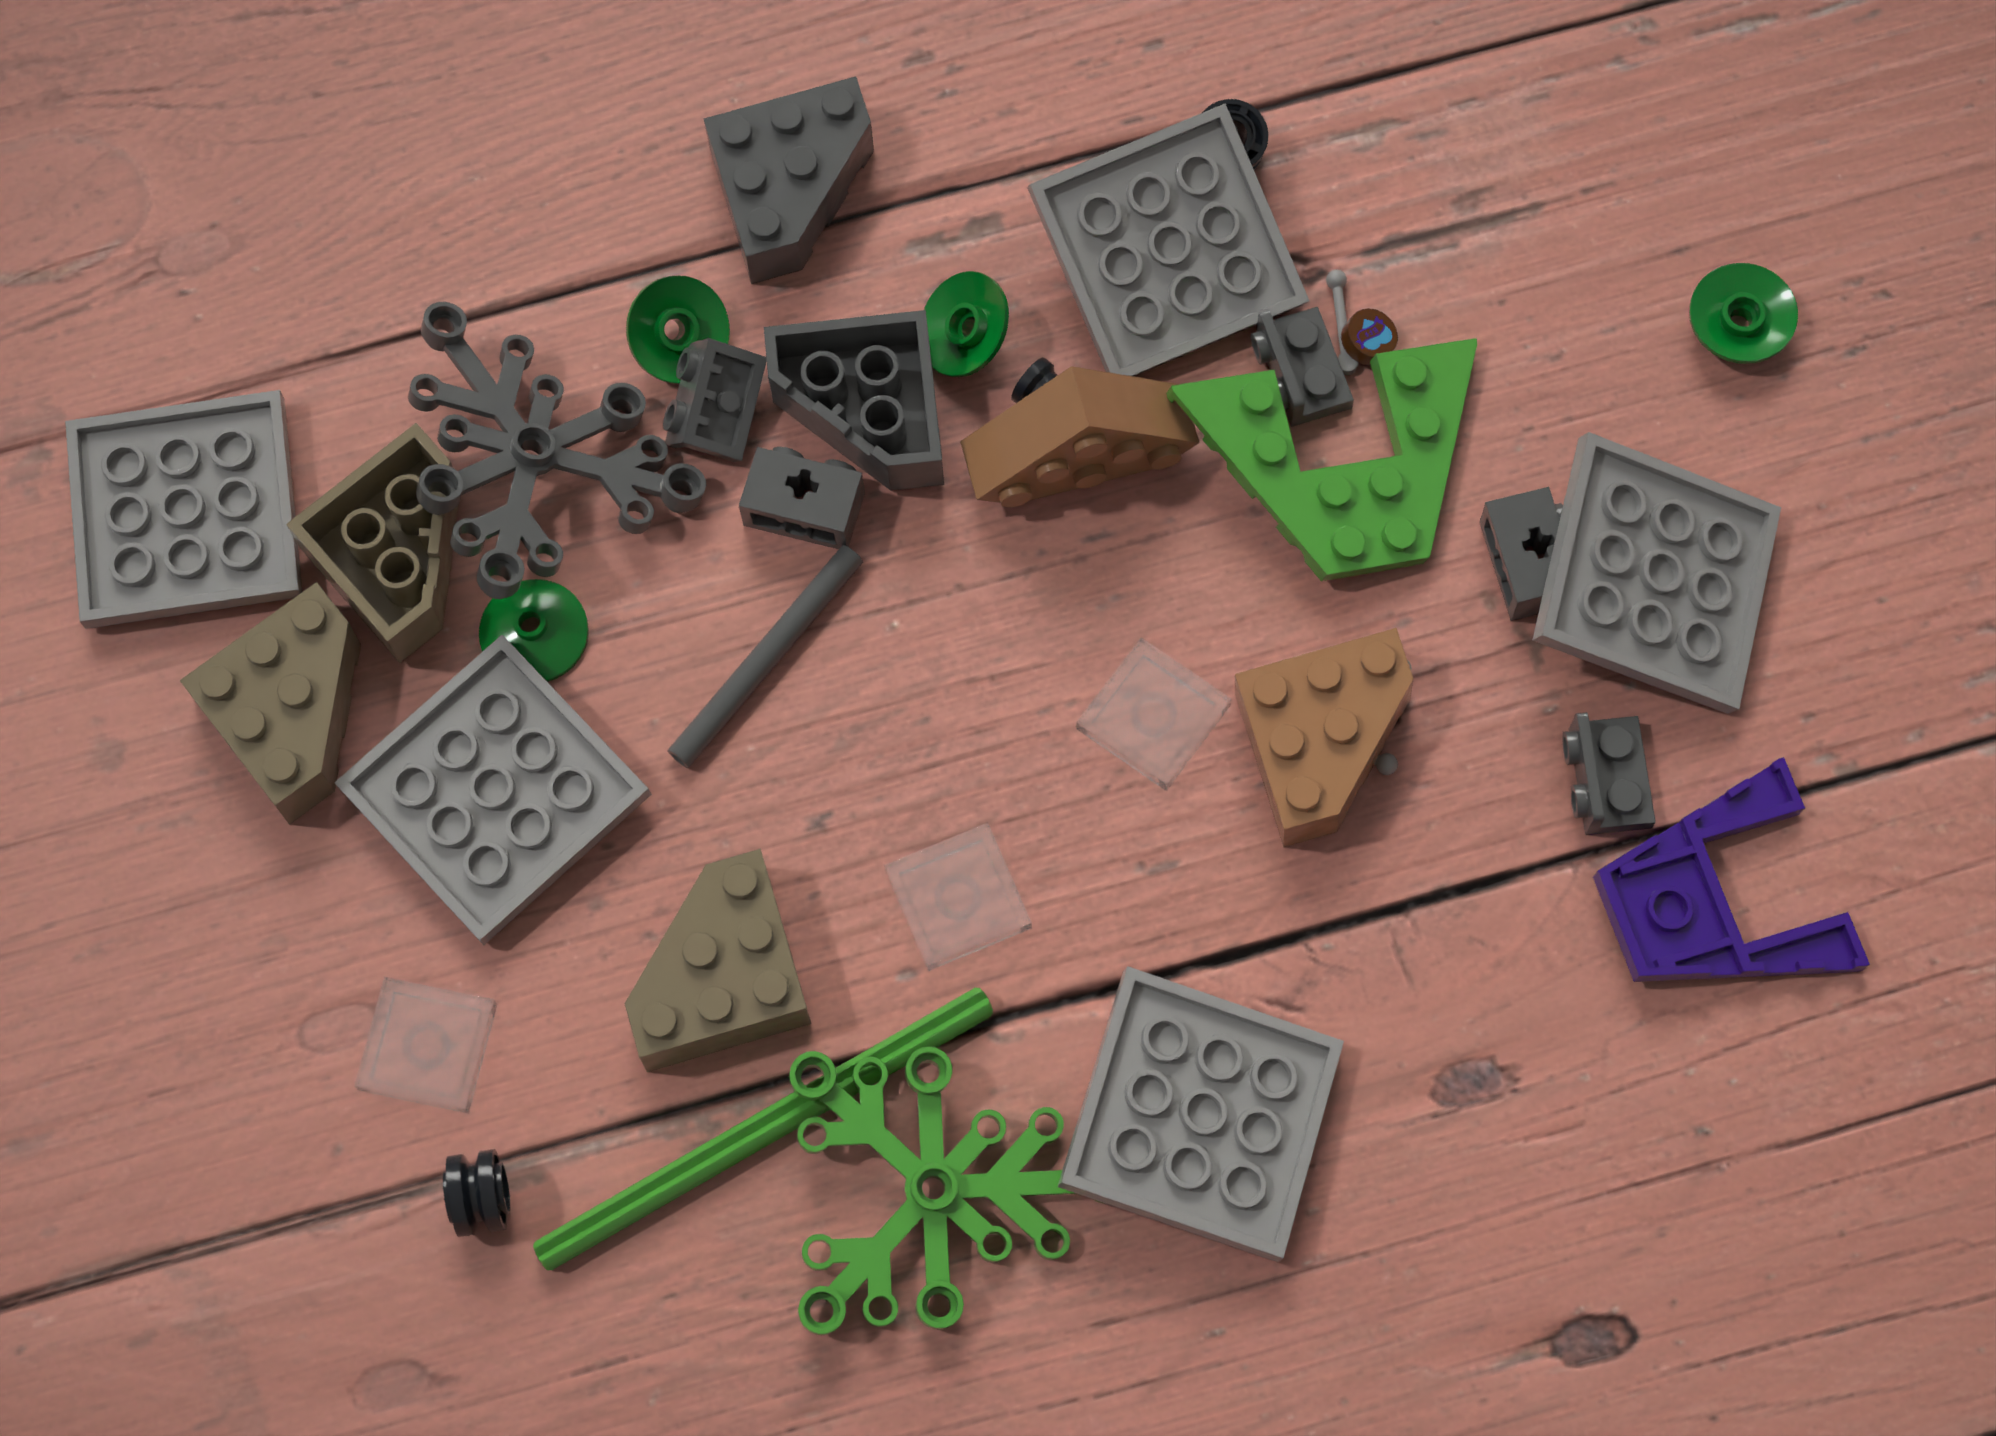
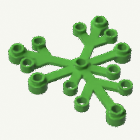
[789,1047,1106,1335]

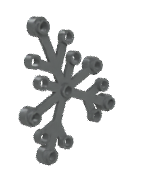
[408,302,706,599]

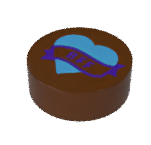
[1341,308,1398,365]

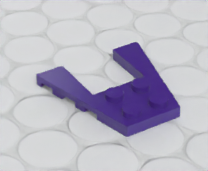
[1593,757,1870,982]

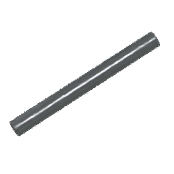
[667,545,863,768]

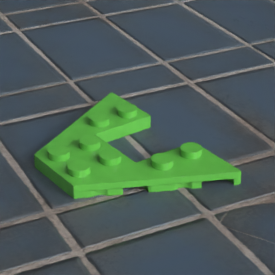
[1166,338,1477,581]

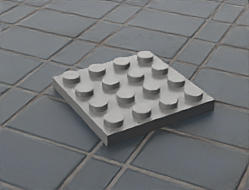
[1027,104,1309,376]
[65,390,302,629]
[1532,432,1781,714]
[334,635,651,945]
[1057,966,1344,1262]

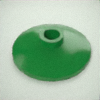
[1689,263,1798,364]
[924,271,1009,377]
[626,275,730,383]
[479,579,589,682]

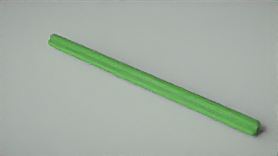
[533,988,993,1270]

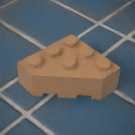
[960,366,1200,507]
[1235,628,1414,848]

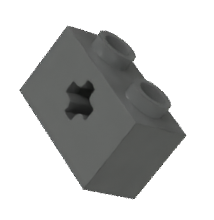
[739,447,865,549]
[1479,487,1563,621]

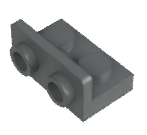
[1251,307,1354,427]
[663,338,767,462]
[1562,712,1656,835]

